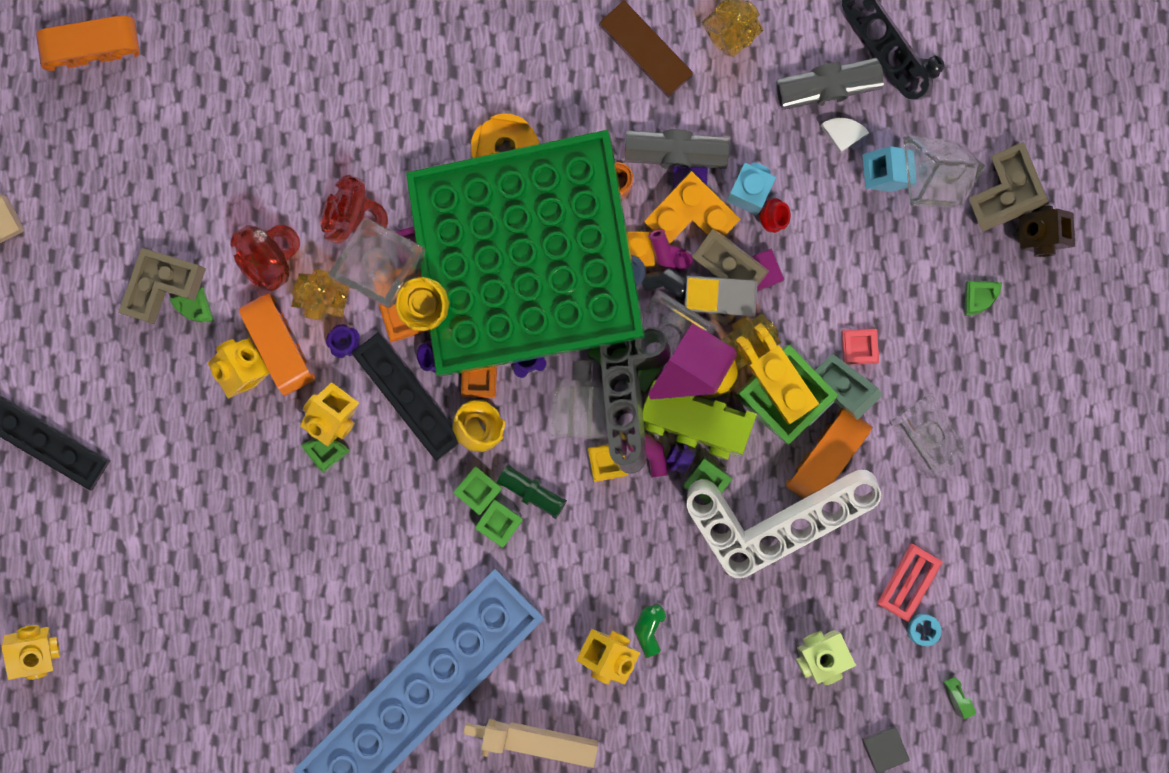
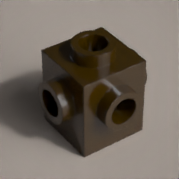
[1016,206,1076,257]

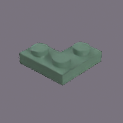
[809,353,883,426]

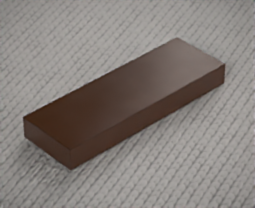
[599,0,693,98]

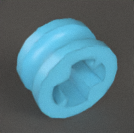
[907,614,942,647]

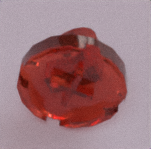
[321,175,388,243]
[230,225,300,291]

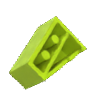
[642,380,757,460]

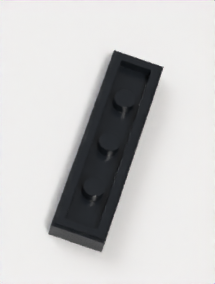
[351,332,459,462]
[0,395,110,491]

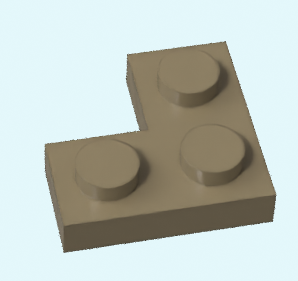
[969,142,1050,231]
[692,229,769,327]
[118,248,206,325]

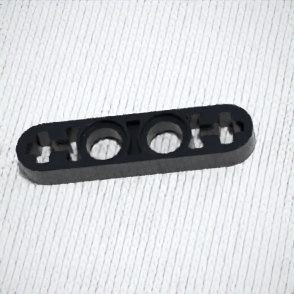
[842,0,933,100]

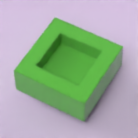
[683,456,732,504]
[453,466,503,515]
[475,499,524,548]

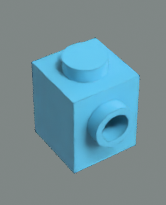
[862,146,919,192]
[727,163,776,216]

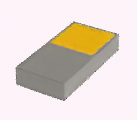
[685,276,758,316]

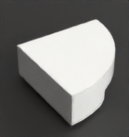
[821,118,869,154]

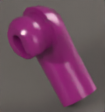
[627,433,668,478]

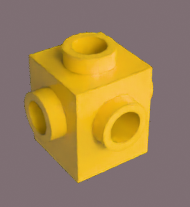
[207,338,270,399]
[300,382,359,447]
[1,625,60,680]
[576,629,640,685]

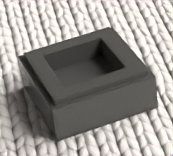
[862,726,910,773]

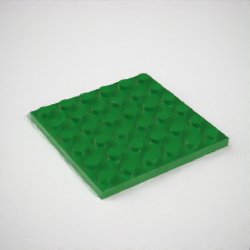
[406,129,645,377]

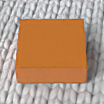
[461,366,497,398]

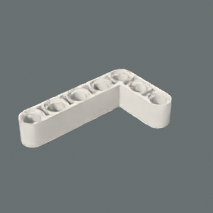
[687,470,881,578]

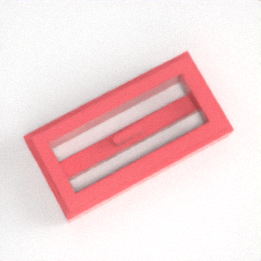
[876,544,943,622]

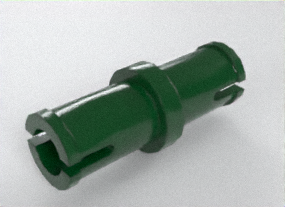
[496,464,567,519]

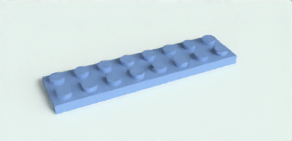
[293,568,545,773]

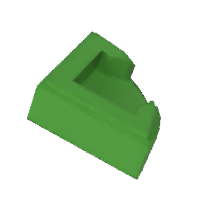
[965,281,1002,316]
[169,288,214,322]
[301,439,351,473]
[943,677,976,719]

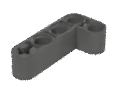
[600,327,671,474]

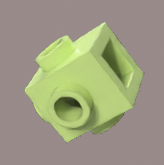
[796,630,856,686]

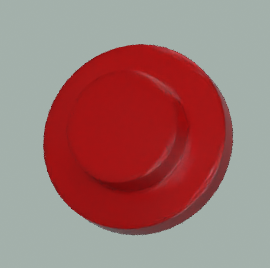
[759,198,791,233]

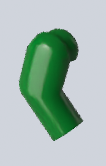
[634,604,666,658]

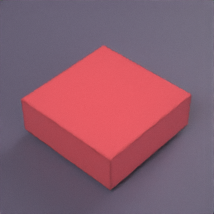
[841,329,879,365]

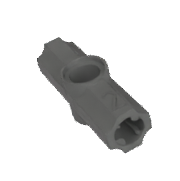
[776,58,884,110]
[624,129,730,169]

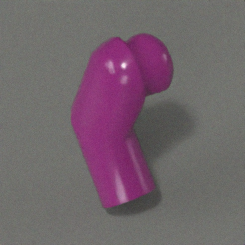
[649,229,693,271]

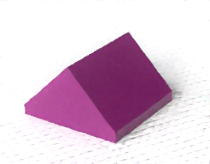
[648,323,737,400]

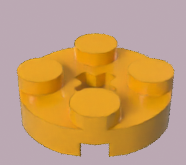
[471,113,539,158]

